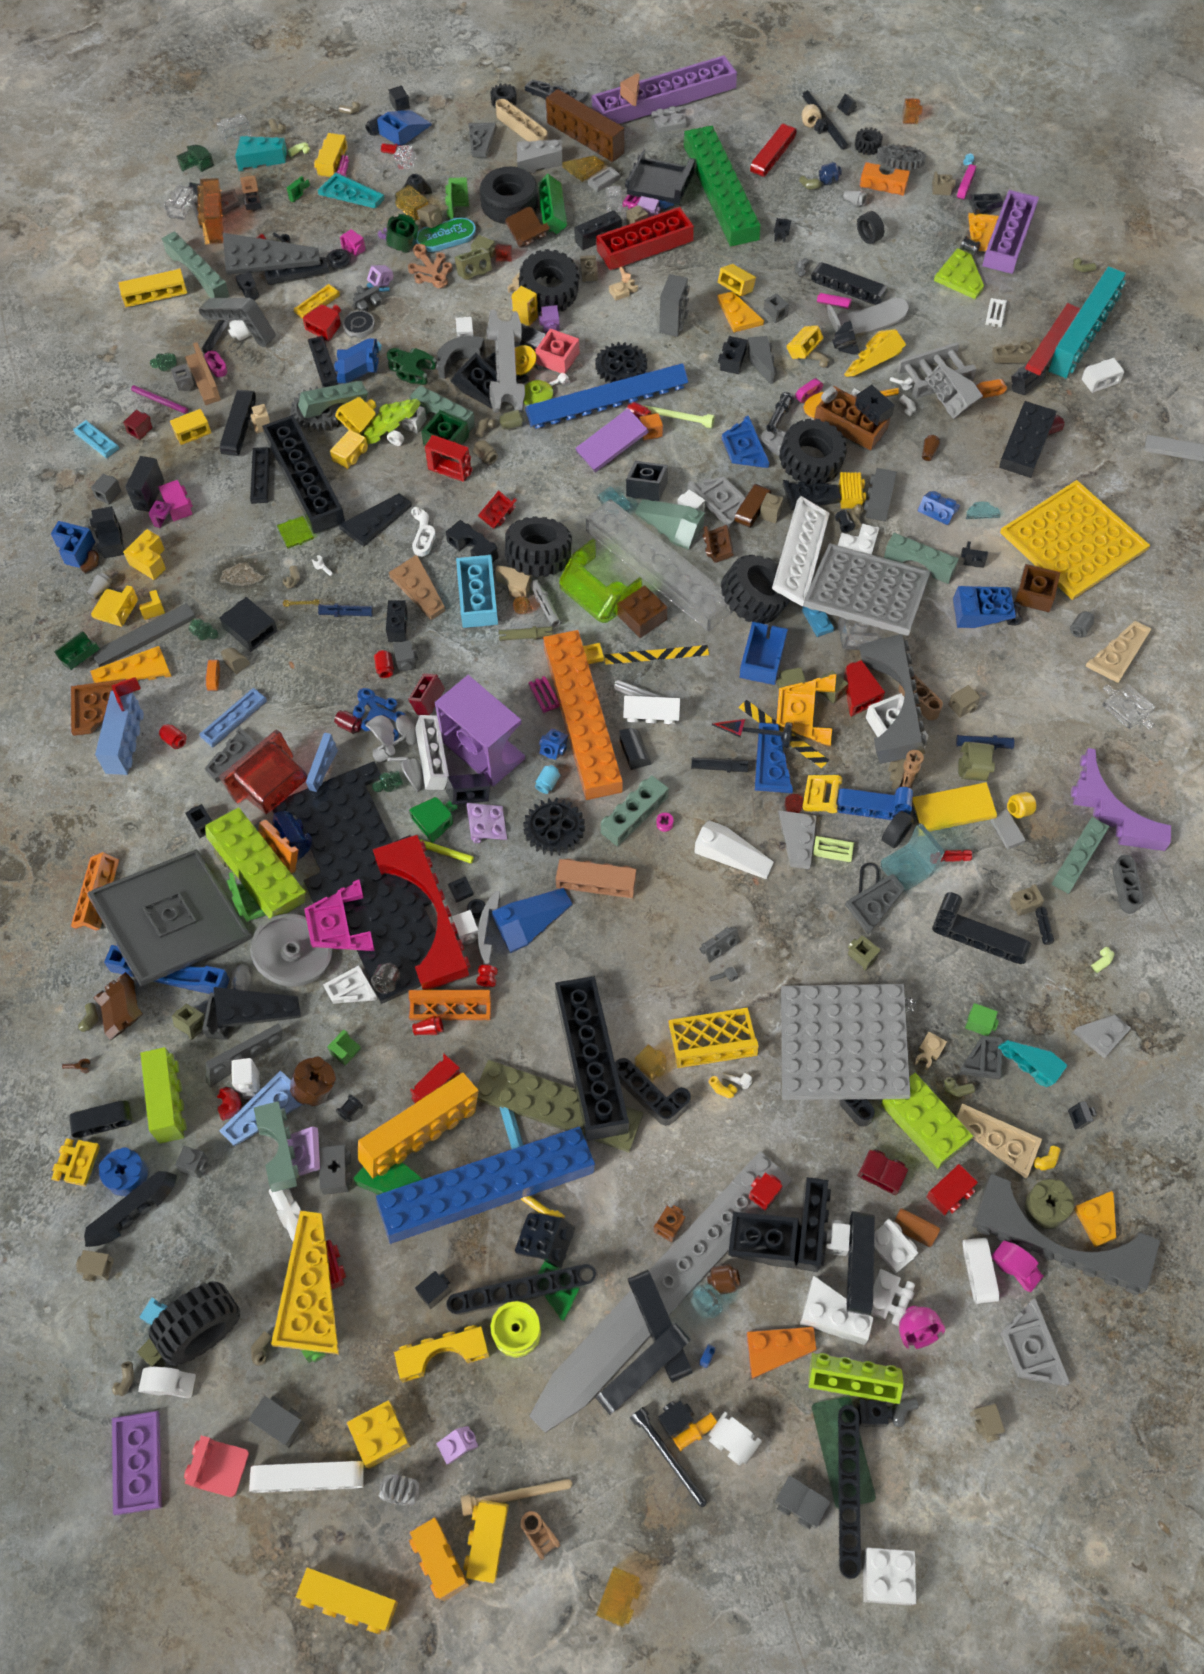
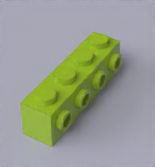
[809,1353,904,1404]

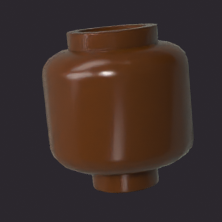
[707,1264,741,1295]

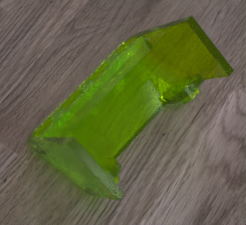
[559,538,642,623]

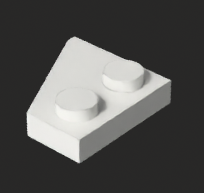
[323,966,377,1004]

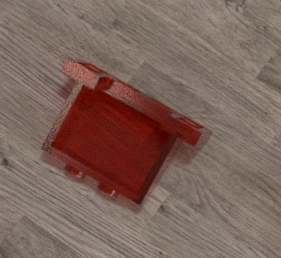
[219,729,308,815]

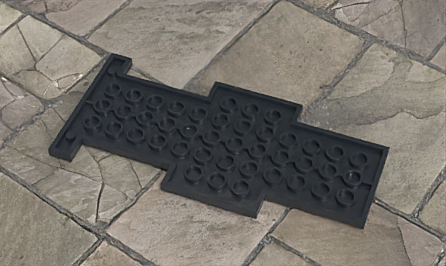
[269,761,436,1004]

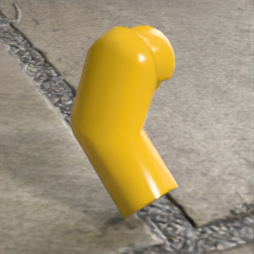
[1033,1146,1061,1171]

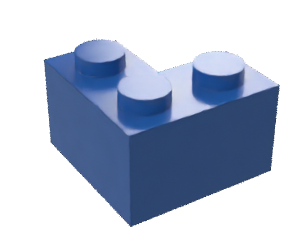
[51,521,96,568]

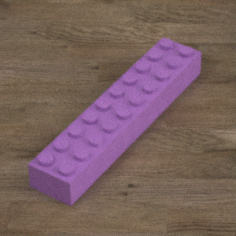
[592,55,737,124]

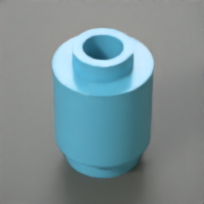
[535,765,561,794]

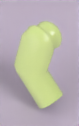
[287,142,310,157]
[1091,947,1115,973]

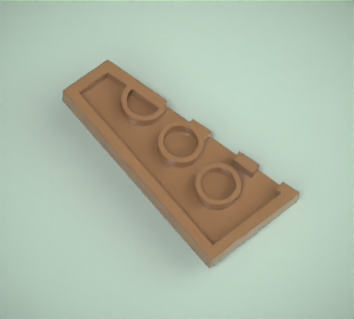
[389,554,445,620]

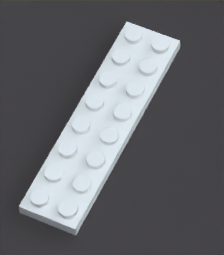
[772,496,829,606]

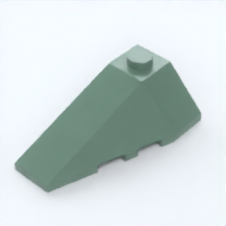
[635,499,705,550]

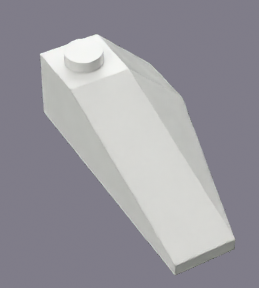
[695,820,773,879]

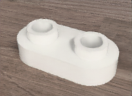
[412,525,436,557]

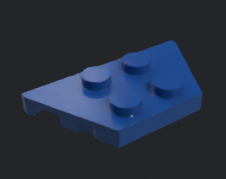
[722,416,769,468]

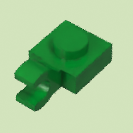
[287,176,310,203]

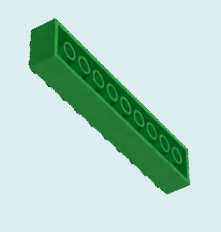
[684,125,761,247]

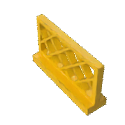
[668,1008,758,1069]

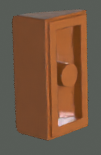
[894,1208,940,1247]

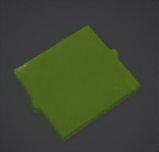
[277,516,314,549]

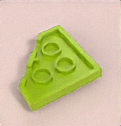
[934,248,984,299]
[364,398,421,444]

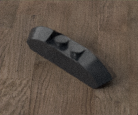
[84,1171,177,1247]

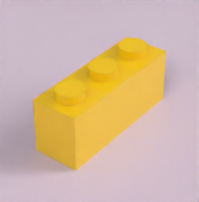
[314,133,347,177]
[463,1500,509,1583]

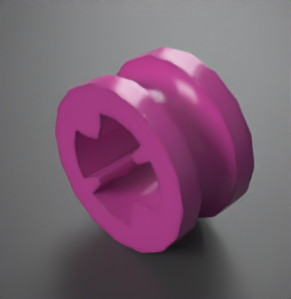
[656,813,673,832]

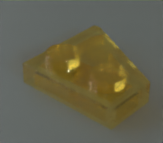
[563,155,604,182]

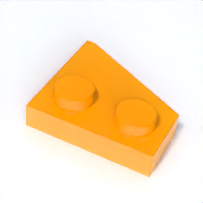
[1074,1191,1116,1248]

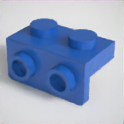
[918,491,960,525]

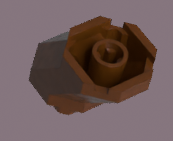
[93,972,143,1041]

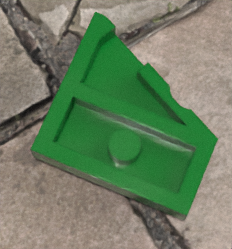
[537,1261,581,1321]

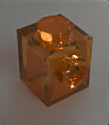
[902,98,923,124]

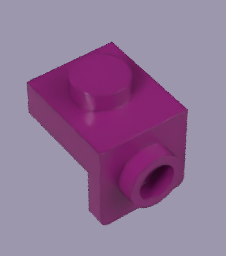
[149,500,172,528]

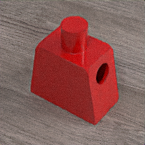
[303,304,341,342]

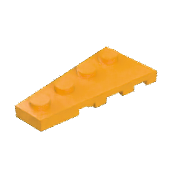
[90,646,172,683]

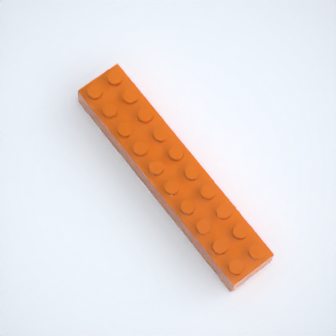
[543,630,622,800]

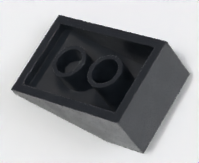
[451,353,497,409]
[728,1212,800,1269]

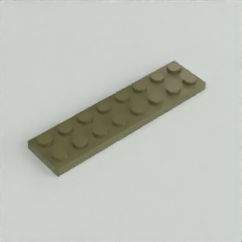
[476,1060,643,1153]

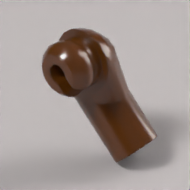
[80,550,99,574]

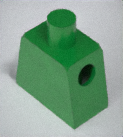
[409,797,458,843]

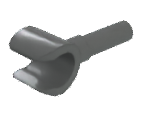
[709,967,738,982]

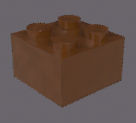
[1015,564,1061,613]
[617,585,668,638]

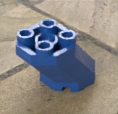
[335,338,379,383]

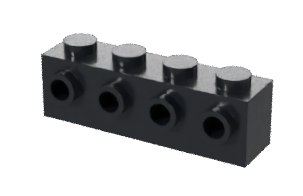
[796,1177,831,1272]

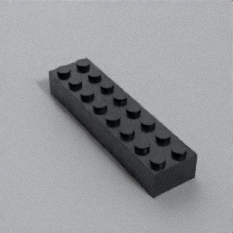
[262,415,345,534]
[555,976,629,1141]

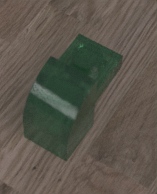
[176,145,214,172]

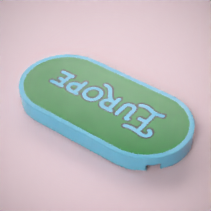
[416,218,476,252]

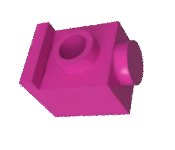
[340,229,365,256]

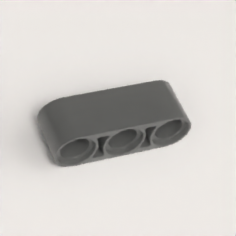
[1112,855,1143,914]

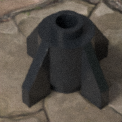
[401,174,432,205]
[832,321,860,355]

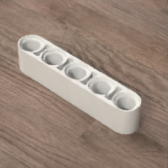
[249,1461,364,1493]

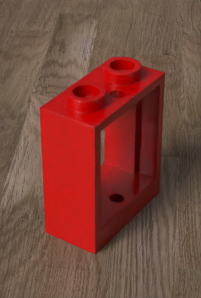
[425,435,472,482]

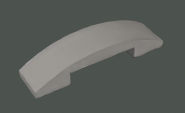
[478,891,501,965]

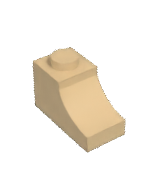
[495,565,532,599]

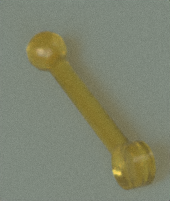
[282,599,320,607]

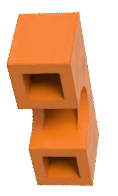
[860,162,910,196]

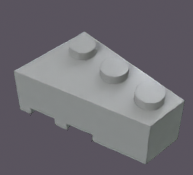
[517,140,563,173]

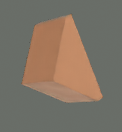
[620,74,640,106]

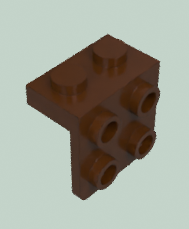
[505,207,549,248]

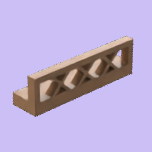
[185,342,221,405]

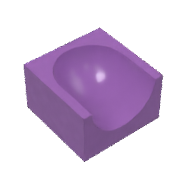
[435,675,525,786]

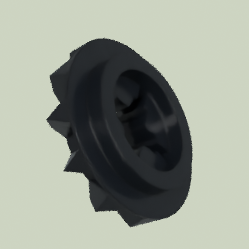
[326,249,351,269]

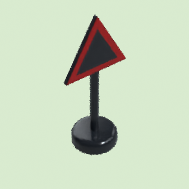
[712,719,793,748]

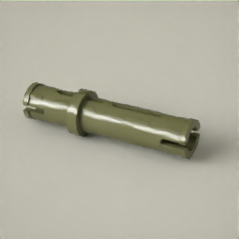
[499,626,553,641]

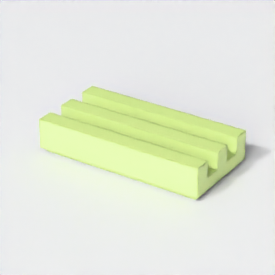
[813,836,854,862]

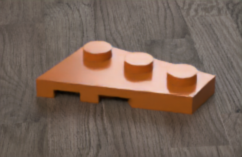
[258,820,298,874]
[747,1327,816,1379]

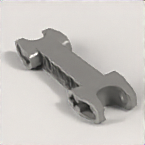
[487,309,525,413]

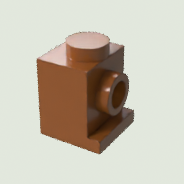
[653,1205,686,1243]

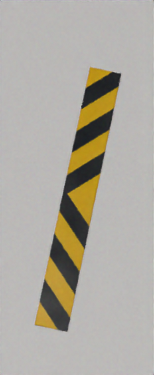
[604,645,709,665]
[738,700,829,768]

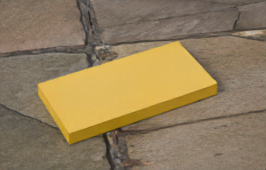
[912,782,997,833]

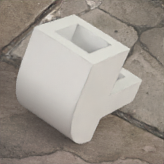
[138,1367,196,1398]

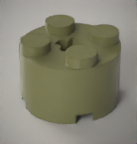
[958,742,995,781]
[1024,1179,1074,1229]

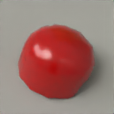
[217,1086,242,1121]

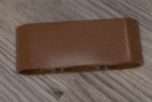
[734,484,772,528]

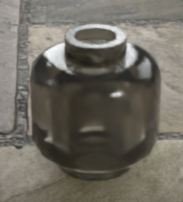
[371,963,401,994]

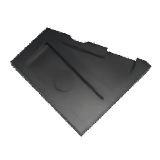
[969,193,1003,215]

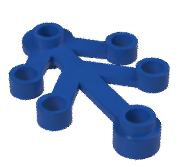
[353,688,406,741]

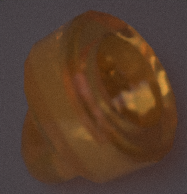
[513,596,532,614]

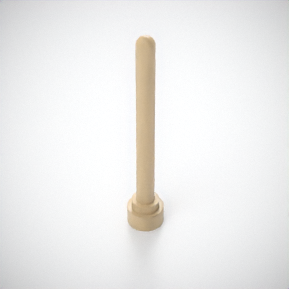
[461,1479,572,1516]

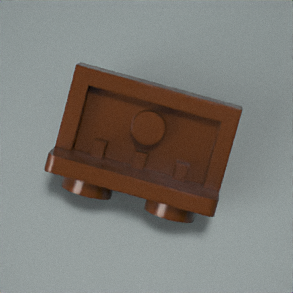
[703,525,734,563]

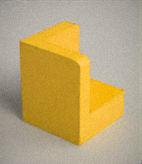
[140,590,165,620]

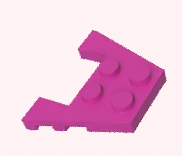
[304,880,374,951]

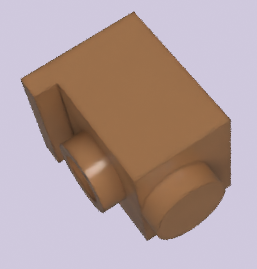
[240,172,258,193]

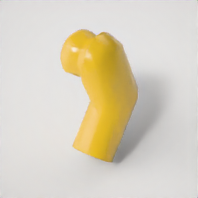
[708,1076,738,1099]

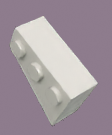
[800,1276,873,1345]

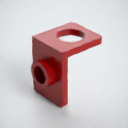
[111,677,141,711]

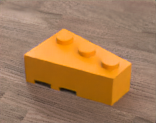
[409,1517,469,1601]

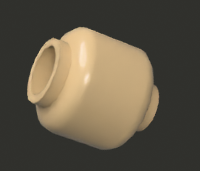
[801,104,821,128]

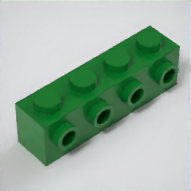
[538,173,567,234]

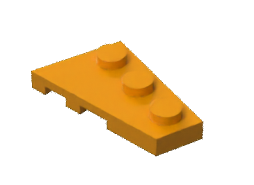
[717,291,764,332]

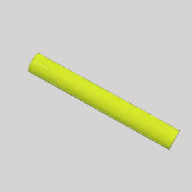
[420,839,474,864]

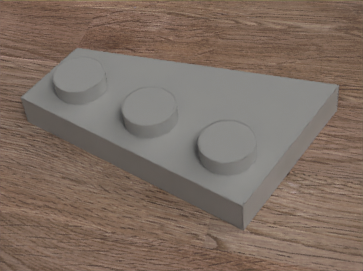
[778,810,816,870]

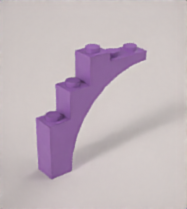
[1071,748,1171,851]

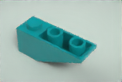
[998,1040,1068,1087]

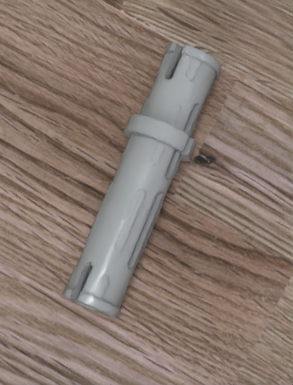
[530,580,562,628]

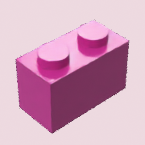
[158,480,193,522]

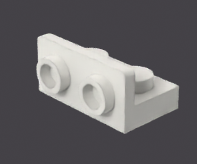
[874,1219,918,1274]

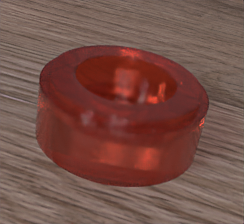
[784,794,804,813]

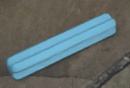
[499,1107,523,1149]

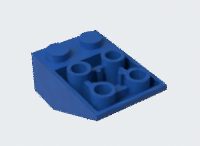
[377,110,431,146]
[953,586,1016,628]

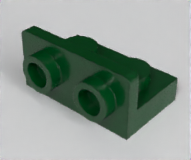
[54,631,100,670]

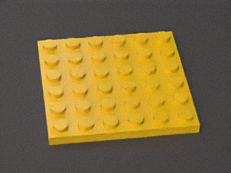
[1000,480,1150,600]

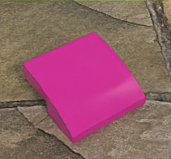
[817,293,851,309]

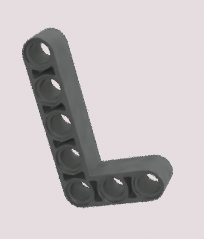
[198,298,276,347]

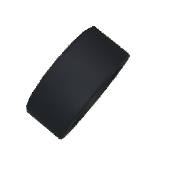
[857,211,885,244]
[881,810,914,849]

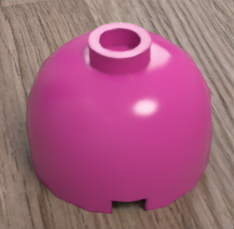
[899,1306,945,1349]

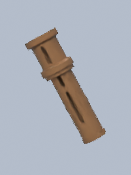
[900,750,924,789]

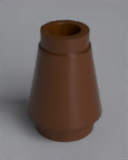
[922,435,940,461]

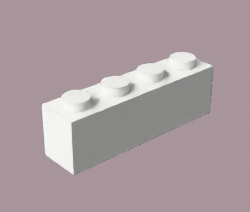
[415,715,449,790]

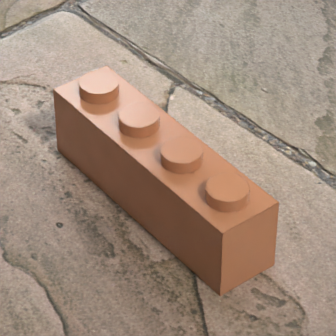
[556,858,636,898]

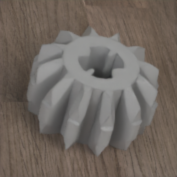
[379,1474,420,1506]

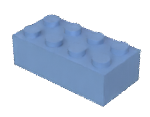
[95,691,144,775]

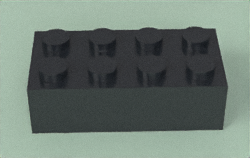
[999,401,1057,478]

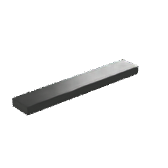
[92,603,196,667]

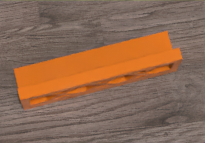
[71,852,119,931]
[408,990,491,1020]

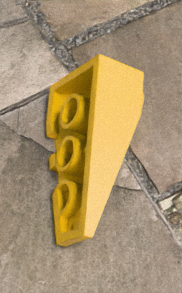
[844,329,906,377]

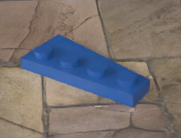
[755,723,793,793]

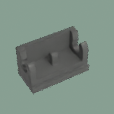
[202,992,230,1040]

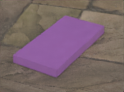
[575,408,648,472]
[112,1411,162,1516]

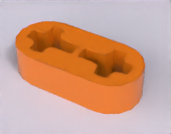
[976,379,1007,399]
[206,659,220,691]

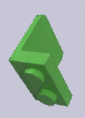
[445,177,469,220]
[227,872,266,922]

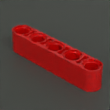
[750,123,797,177]

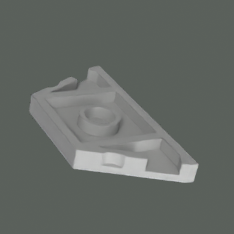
[688,477,745,528]
[1000,1299,1070,1386]

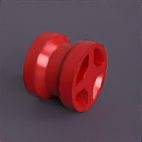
[476,965,498,987]

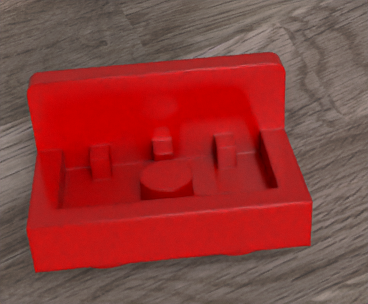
[478,490,517,529]

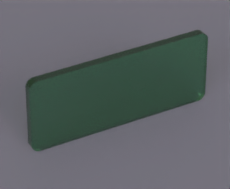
[811,1397,876,1509]

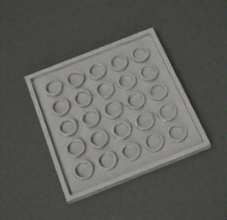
[803,543,931,636]
[781,984,910,1100]

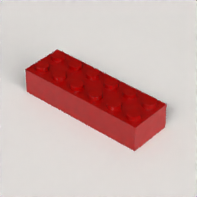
[596,207,694,271]

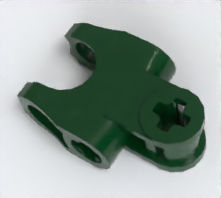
[387,348,437,385]

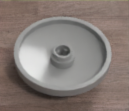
[251,914,332,987]

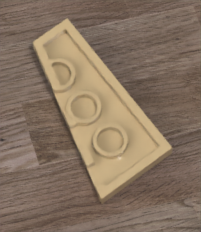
[1085,621,1151,683]
[956,1103,1042,1178]

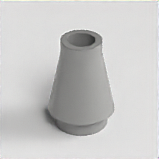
[843,190,867,207]
[87,572,112,599]

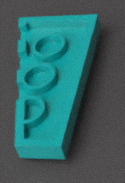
[317,173,385,209]

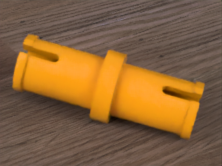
[672,1412,717,1451]

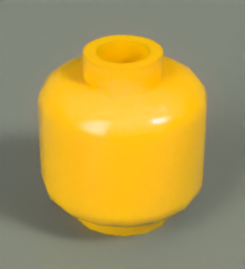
[1007,792,1036,818]

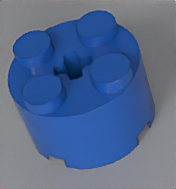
[99,1147,149,1196]

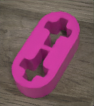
[204,351,227,377]
[795,378,823,403]

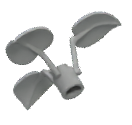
[366,715,424,792]

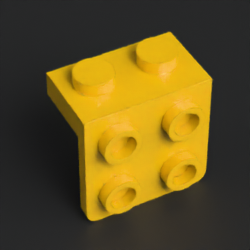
[91,585,138,627]

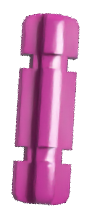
[337,155,349,176]

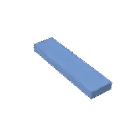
[199,688,267,748]

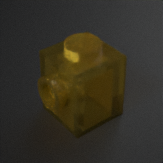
[634,1044,667,1081]

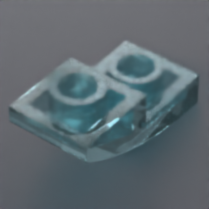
[597,486,634,518]

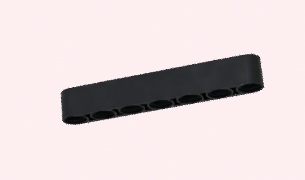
[446,1264,598,1315]
[838,1405,861,1580]

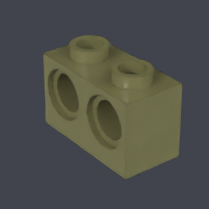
[455,247,492,280]

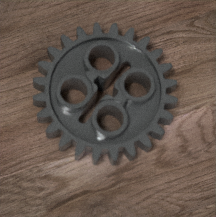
[876,144,926,170]
[290,386,344,432]

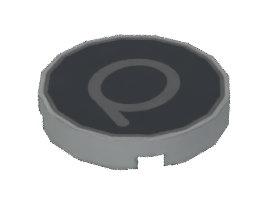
[343,311,375,338]

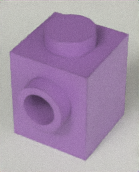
[539,305,560,333]

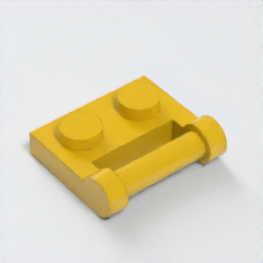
[802,775,842,813]

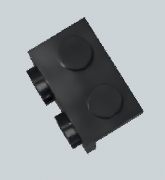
[515,1213,575,1269]

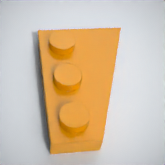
[968,213,999,252]

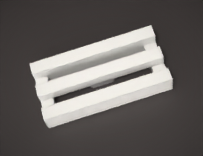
[985,298,1007,327]

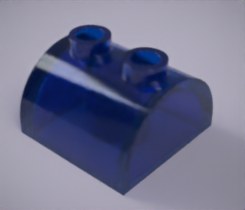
[272,811,312,860]

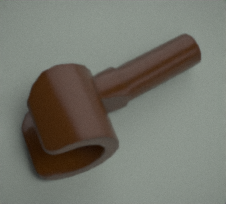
[62,1058,91,1074]

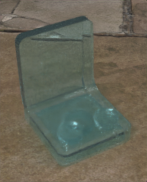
[880,823,944,892]

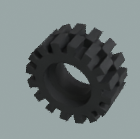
[490,83,517,109]
[854,127,883,155]

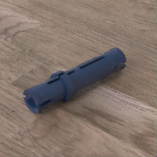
[318,603,373,617]
[956,735,1015,750]

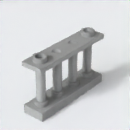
[898,342,977,399]

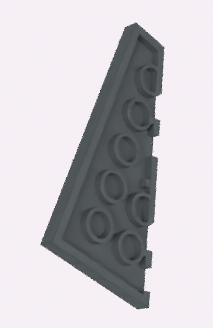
[223,233,321,275]

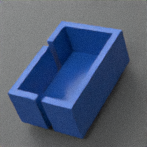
[739,622,788,685]

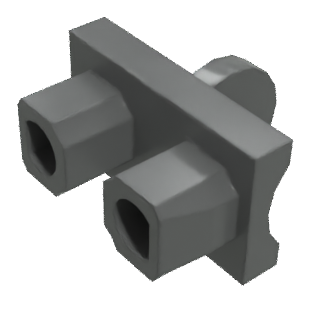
[352,285,382,312]

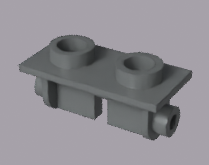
[699,927,741,963]

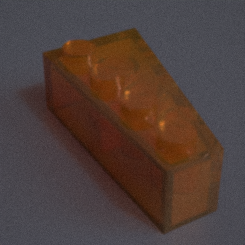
[197,178,224,244]

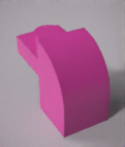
[991,1241,1043,1292]

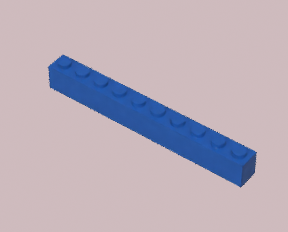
[525,363,688,429]

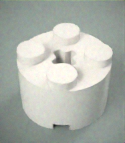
[709,1412,762,1466]

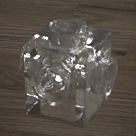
[394,144,416,170]

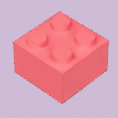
[535,328,580,374]

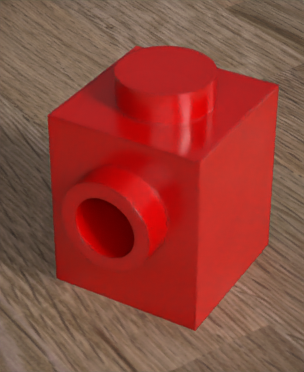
[748,1172,783,1211]

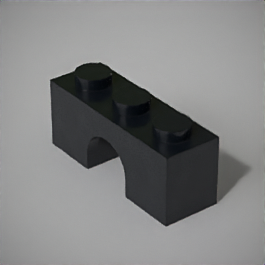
[574,210,622,251]
[446,520,498,563]

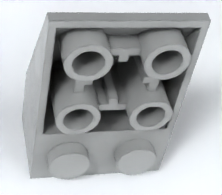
[925,363,982,419]

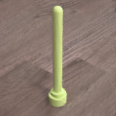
[643,405,715,428]

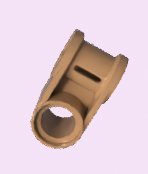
[521,1511,561,1561]

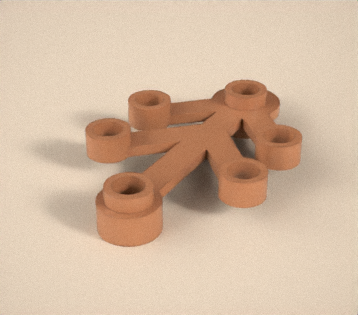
[408,244,452,288]

